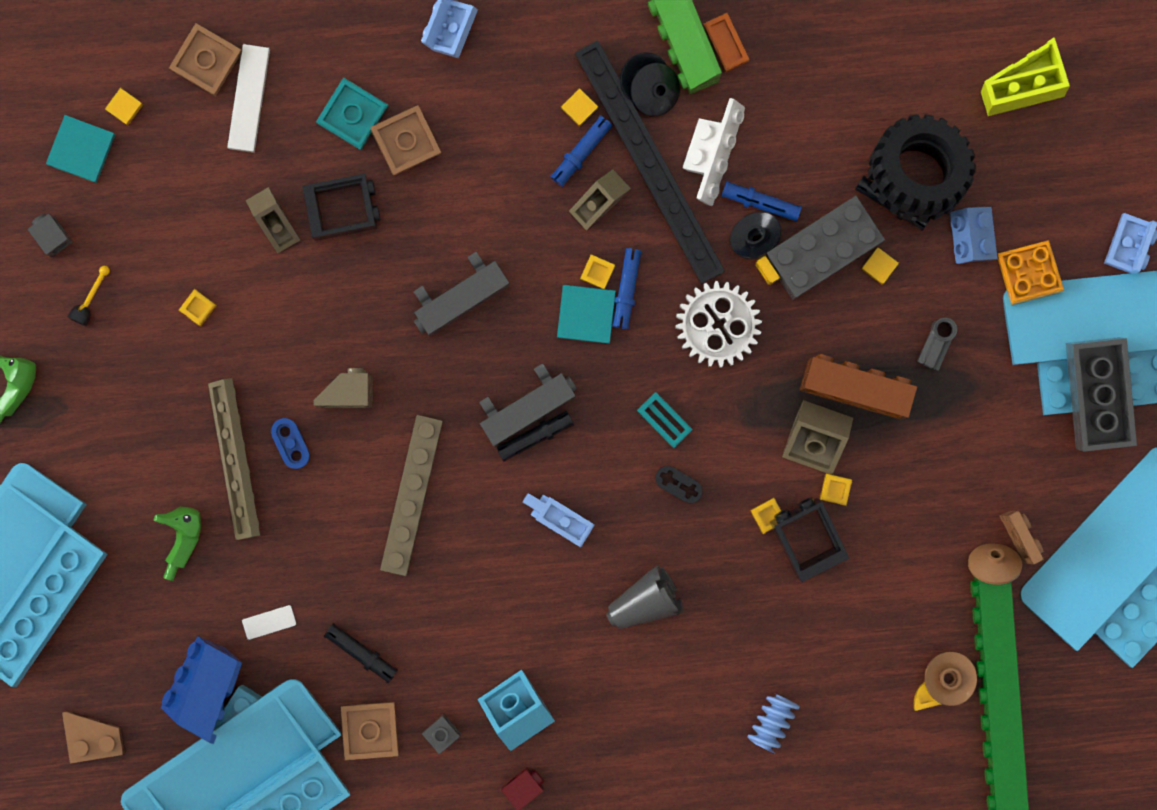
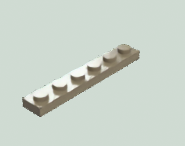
[208,378,260,540]
[380,415,443,576]

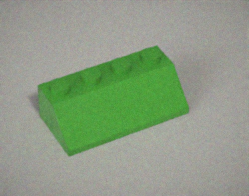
[647,0,722,95]

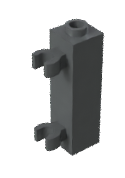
[413,252,510,337]
[479,363,577,447]

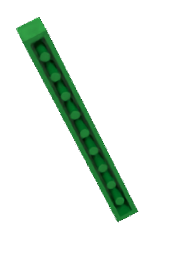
[970,577,1029,810]

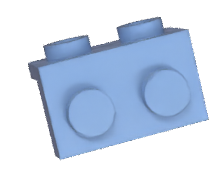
[421,0,478,58]
[1104,213,1157,274]

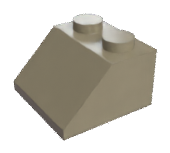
[314,368,373,408]
[782,400,853,475]

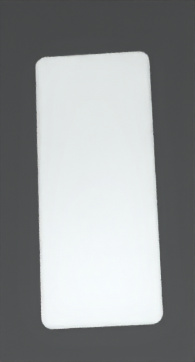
[242,605,296,640]

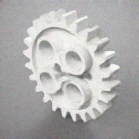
[675,281,762,368]

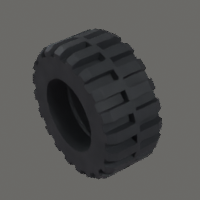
[868,114,976,222]

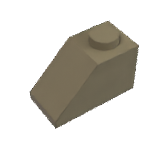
[569,170,631,231]
[246,187,300,253]

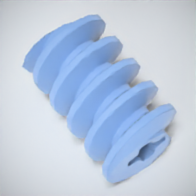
[747,693,800,754]

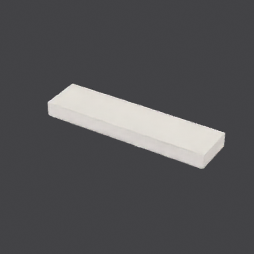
[227,44,270,153]

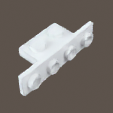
[683,98,745,206]

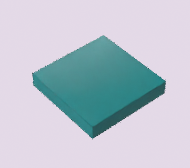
[316,77,389,151]
[46,115,116,183]
[557,285,616,344]

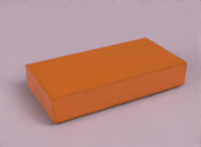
[703,13,749,72]

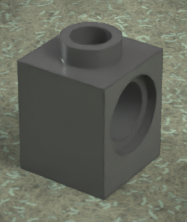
[27,214,73,258]
[422,714,461,754]

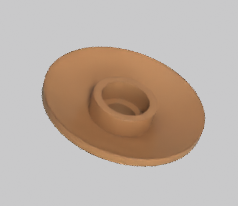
[968,543,1022,585]
[925,652,977,706]

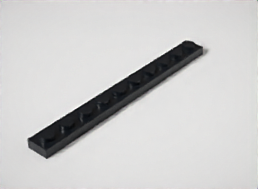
[575,40,725,285]

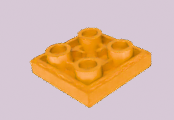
[997,240,1064,305]

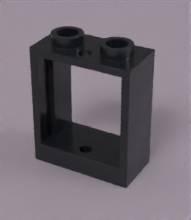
[302,174,381,241]
[770,497,849,582]

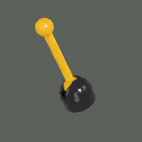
[67,266,110,327]

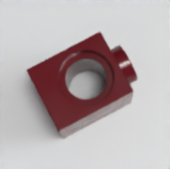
[501,767,544,810]

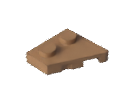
[62,711,125,764]

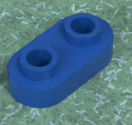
[271,418,310,469]

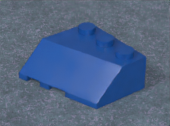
[161,636,242,744]

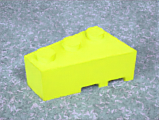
[981,37,1070,116]

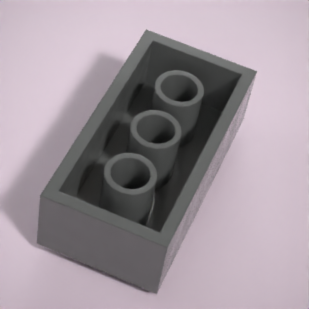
[765,196,885,300]
[1066,337,1137,452]

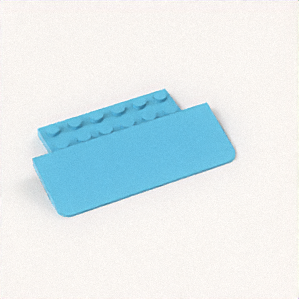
[1003,271,1157,415]
[1020,447,1157,668]
[0,463,108,688]
[121,679,350,810]

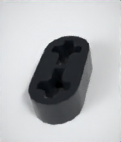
[655,466,702,503]

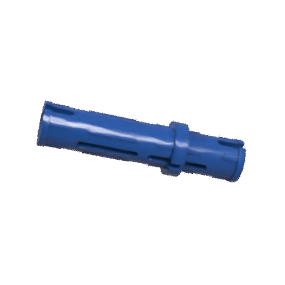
[550,116,613,187]
[721,181,802,222]
[612,248,642,330]

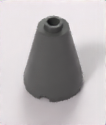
[606,565,684,629]

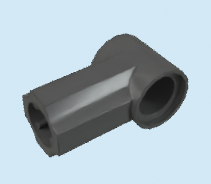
[917,317,957,371]

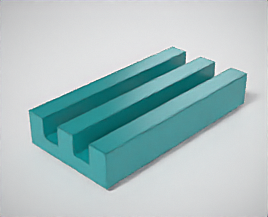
[637,392,693,448]

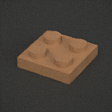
[169,23,242,96]
[370,105,441,176]
[1000,511,1044,564]
[341,702,399,760]

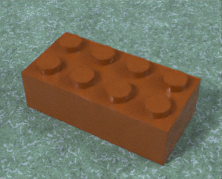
[799,354,917,420]

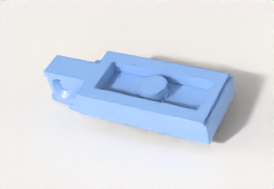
[523,493,595,547]

